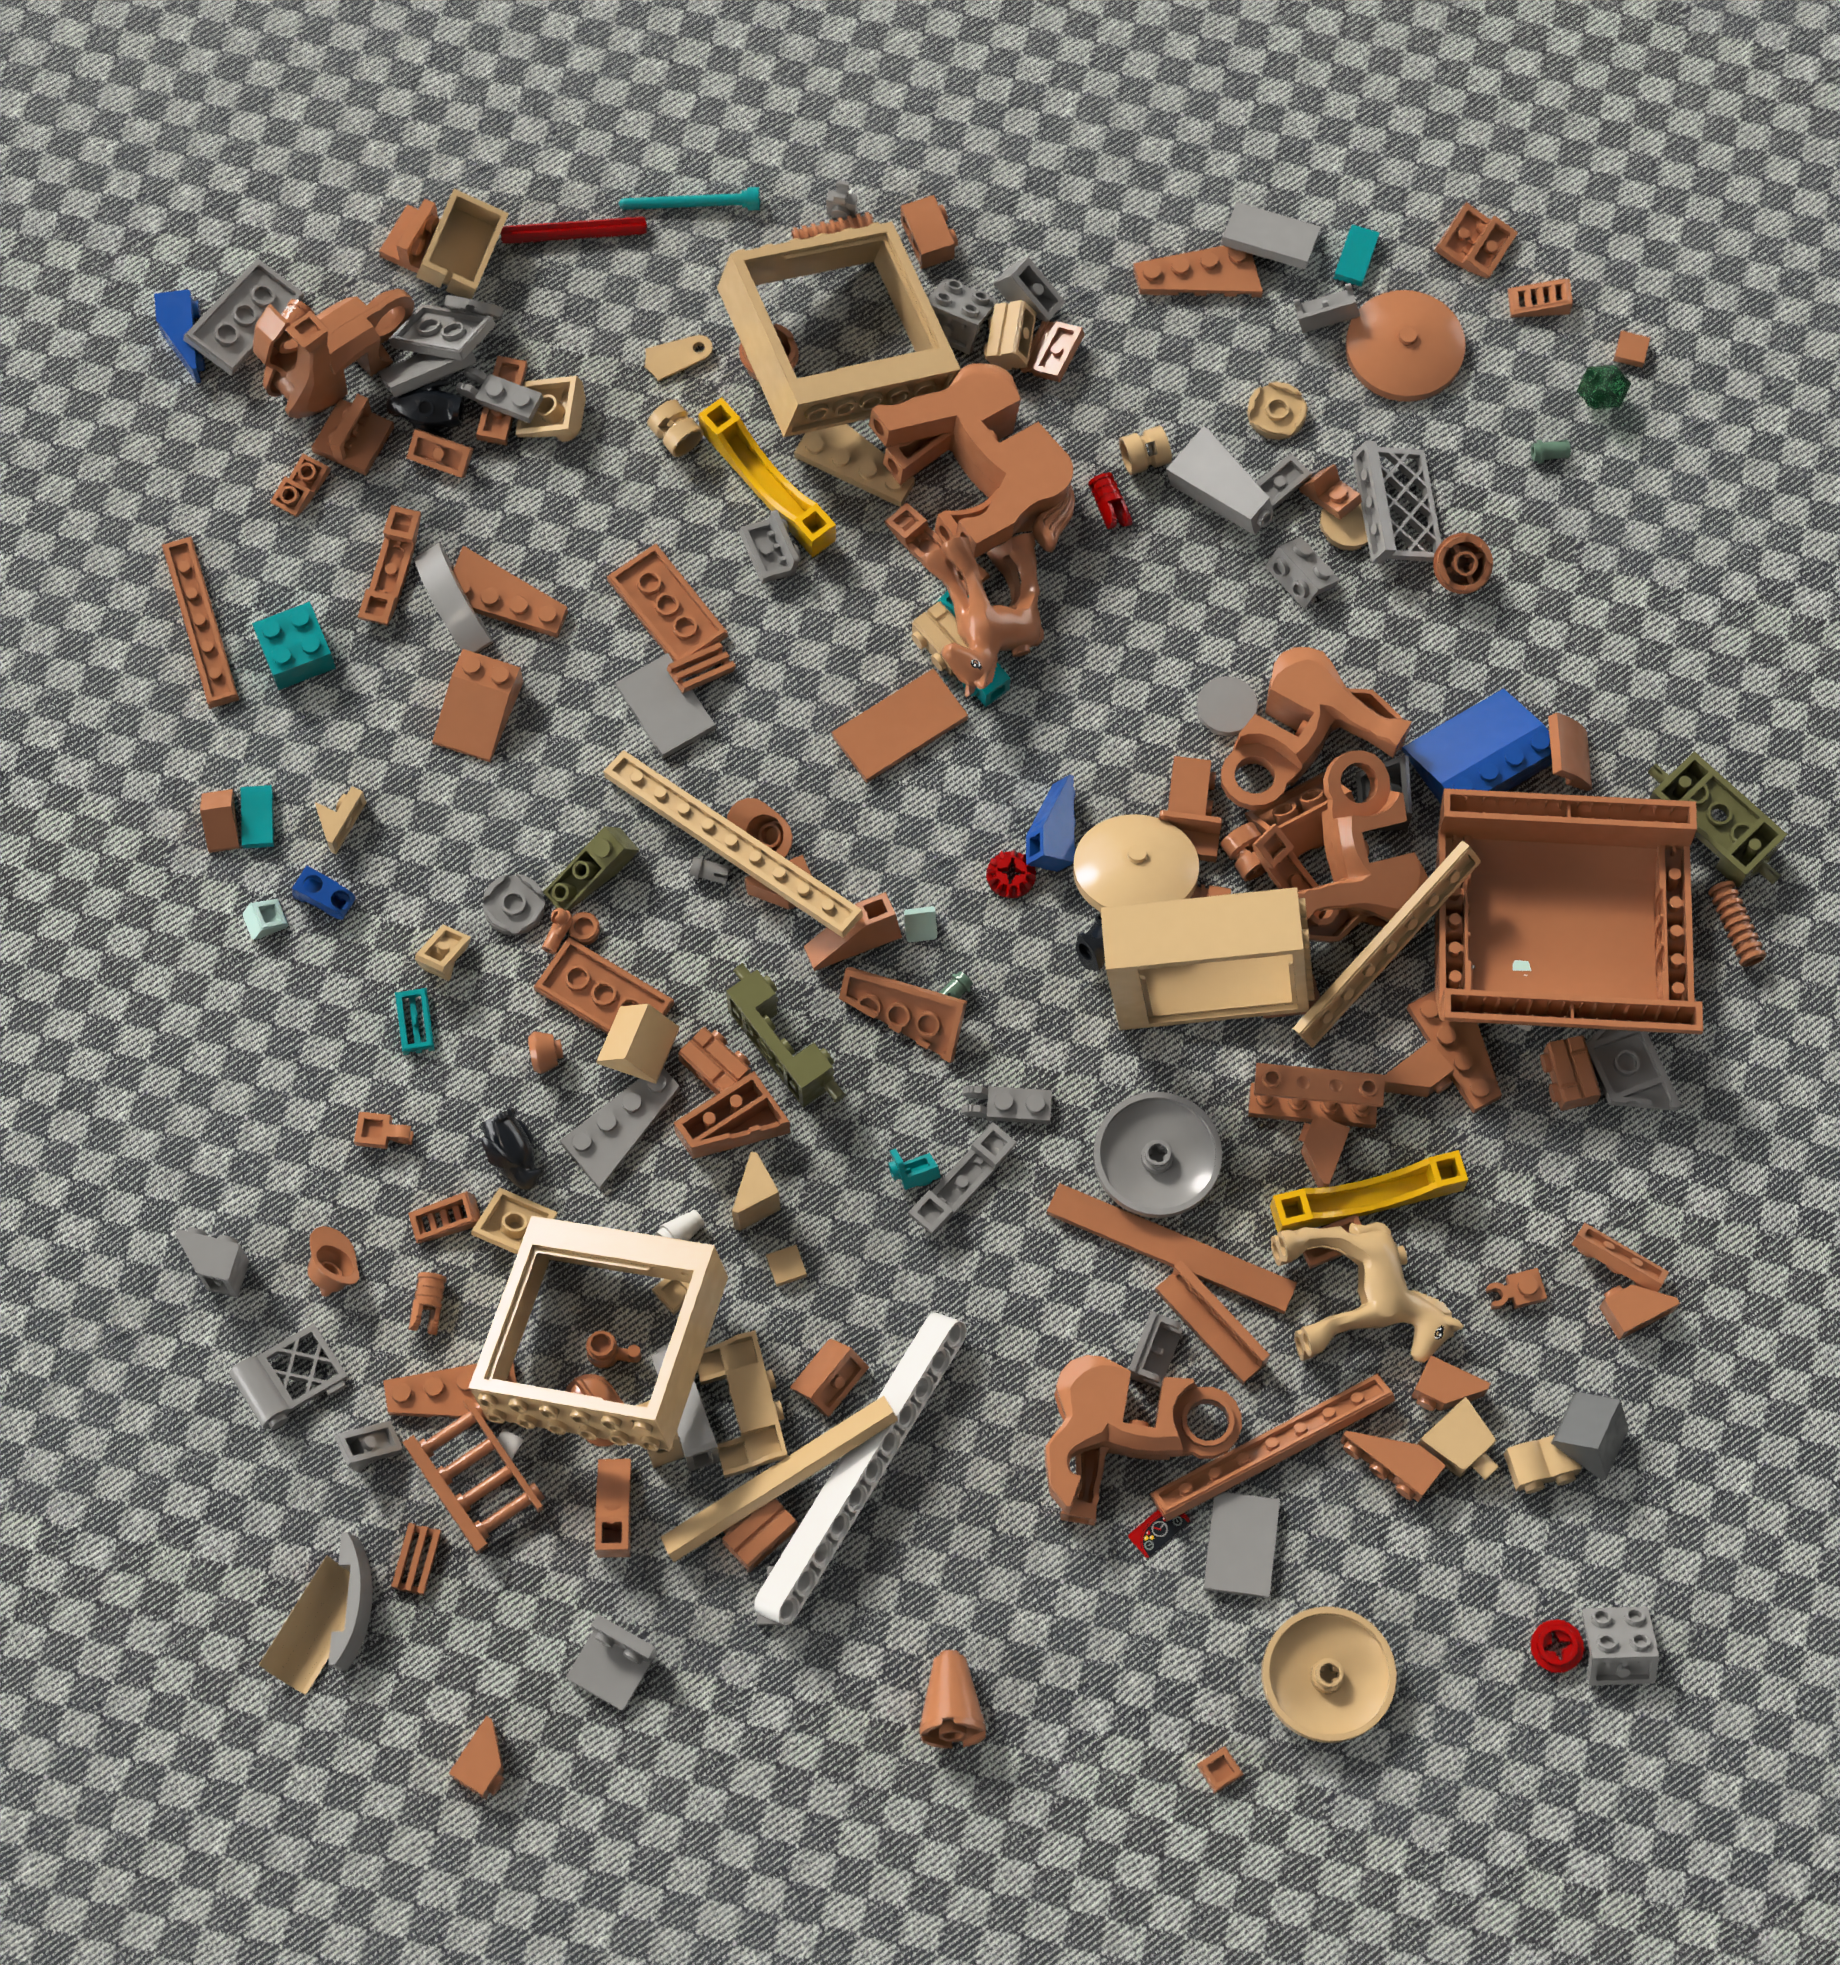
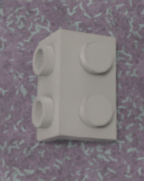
[739,510,801,584]
[1266,537,1340,608]

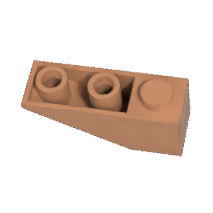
[804,892,902,971]
[1340,1431,1446,1503]
[595,1459,631,1558]

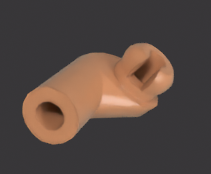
[542,908,573,954]

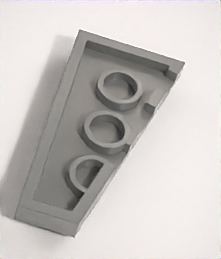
[560,1067,680,1191]

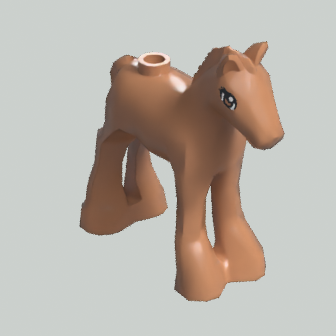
[921,533,1044,698]

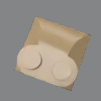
[515,376,586,442]

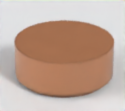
[568,912,600,945]

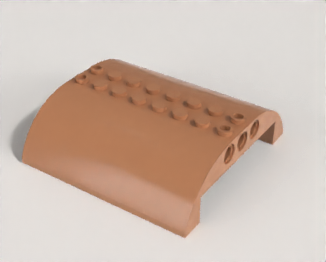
[1435,788,1703,1034]

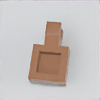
[354,1112,414,1149]

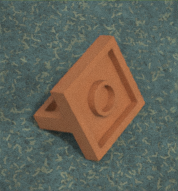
[379,199,440,273]
[312,394,394,476]

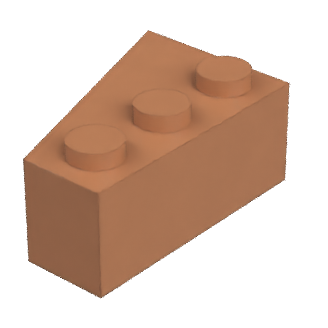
[673,1071,790,1159]

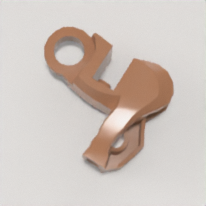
[253,289,414,419]
[1220,647,1412,810]
[1298,750,1428,943]
[1044,1355,1242,1526]

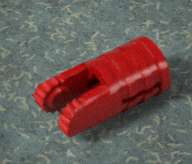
[1088,472,1132,529]

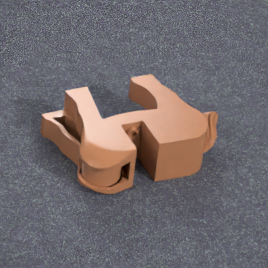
[869,363,1075,558]

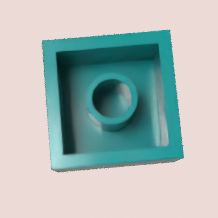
[252,602,336,690]

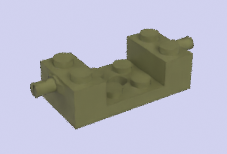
[1648,751,1788,888]
[726,963,845,1108]

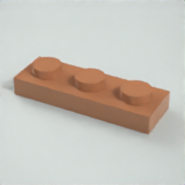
[476,356,528,445]
[1571,1222,1669,1292]

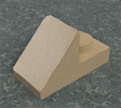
[315,786,366,854]
[415,924,471,981]

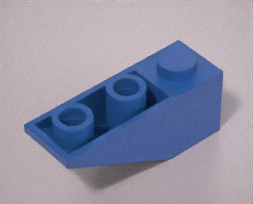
[154,289,205,383]
[1026,775,1076,872]

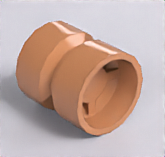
[1220,822,1266,881]

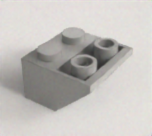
[175,1227,249,1298]

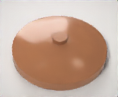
[1345,290,1466,402]

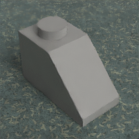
[993,257,1066,322]

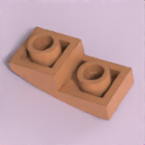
[270,453,331,517]

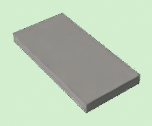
[183,258,305,376]

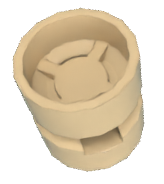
[647,399,704,457]
[1119,425,1172,475]

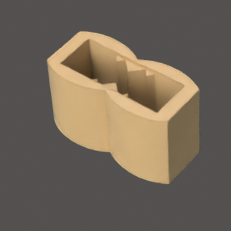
[1504,1435,1582,1494]

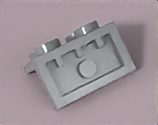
[928,278,998,355]
[1582,1607,1659,1686]
[566,1614,657,1711]

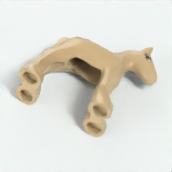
[1271,1222,1464,1363]

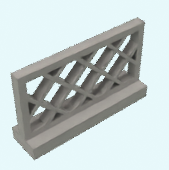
[1352,441,1441,564]

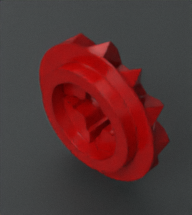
[986,849,1036,898]
[1530,1619,1584,1673]

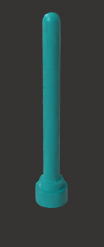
[619,187,760,211]

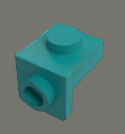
[888,1148,941,1190]

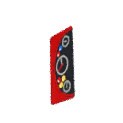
[1128,1510,1190,1558]

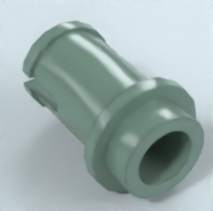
[1531,439,1571,464]
[939,971,973,998]

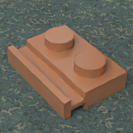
[1020,321,1085,382]

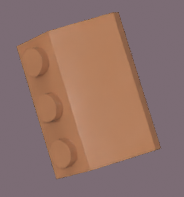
[1244,772,1355,858]

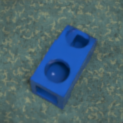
[292,865,356,920]

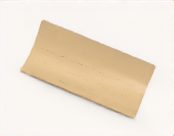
[259,1556,373,1694]

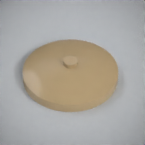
[1073,814,1199,912]
[1261,1607,1396,1743]

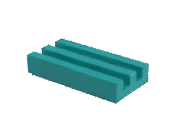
[395,988,435,1055]

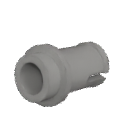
[689,856,731,885]

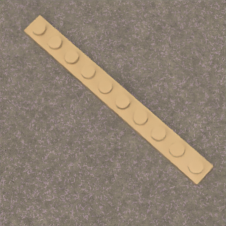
[603,750,863,938]

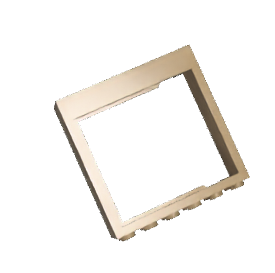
[717,221,961,437]
[1100,887,1315,1030]
[469,1216,728,1451]

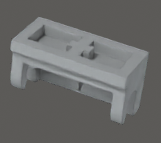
[1293,283,1360,333]
[1128,1310,1183,1390]

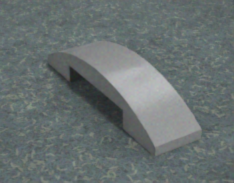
[414,542,494,653]
[908,1122,1017,1235]
[329,1532,373,1671]

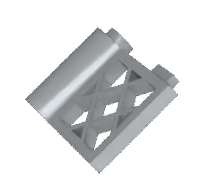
[229,1323,348,1430]

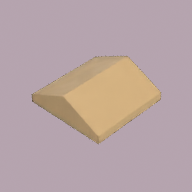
[471,1187,558,1254]

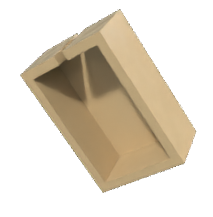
[416,188,509,299]

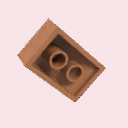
[432,649,523,762]

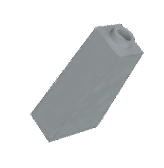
[1166,426,1274,535]
[651,1345,720,1472]

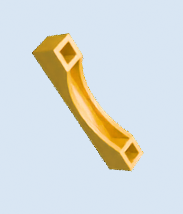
[698,397,836,557]
[1270,1150,1468,1233]

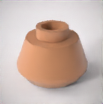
[528,1031,564,1074]

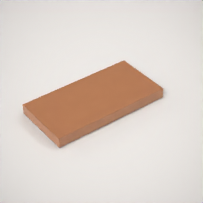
[607,544,728,662]
[832,668,968,783]
[534,937,674,1035]

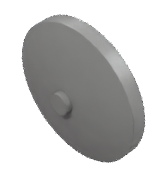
[1093,1092,1222,1218]

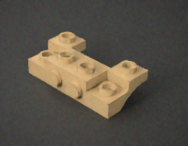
[697,1330,788,1478]

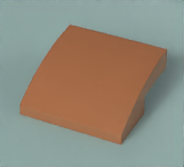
[1434,202,1518,279]
[1548,713,1592,791]

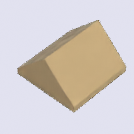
[597,1004,679,1084]
[732,1151,781,1231]

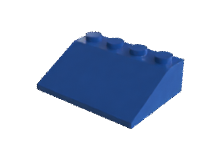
[1401,688,1552,804]

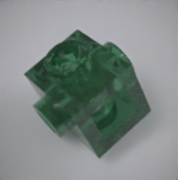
[1577,365,1631,410]

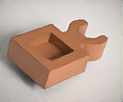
[1485,1268,1547,1310]

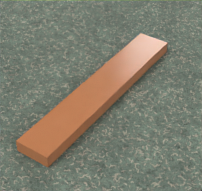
[162,537,239,709]

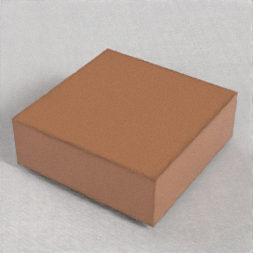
[1613,330,1650,368]
[1196,1746,1244,1794]

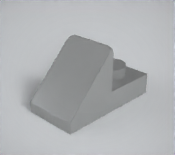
[334,1420,403,1473]

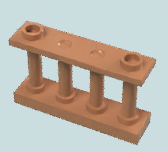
[1248,1063,1385,1129]
[402,1397,545,1555]

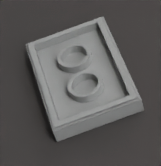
[1221,202,1321,270]
[389,304,496,361]
[378,352,477,397]
[615,653,716,759]
[1203,1492,1280,1599]

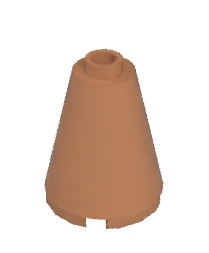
[919,1650,986,1748]

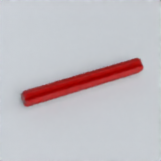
[500,217,647,244]

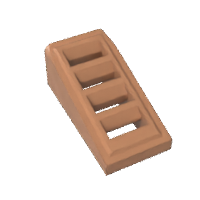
[1507,279,1573,318]
[408,1191,481,1244]

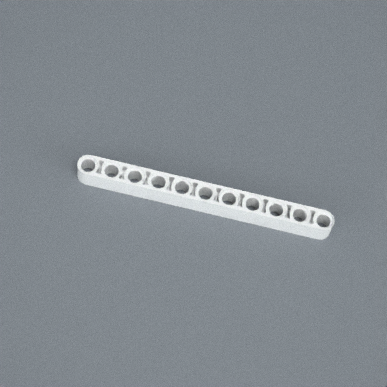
[754,1313,967,1625]

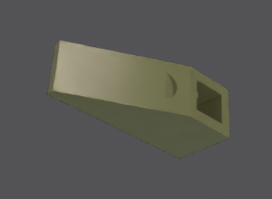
[543,826,640,911]

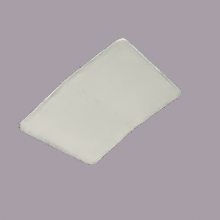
[493,1429,524,1460]

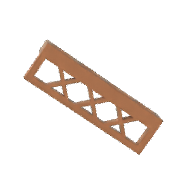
[1155,1260,1270,1385]

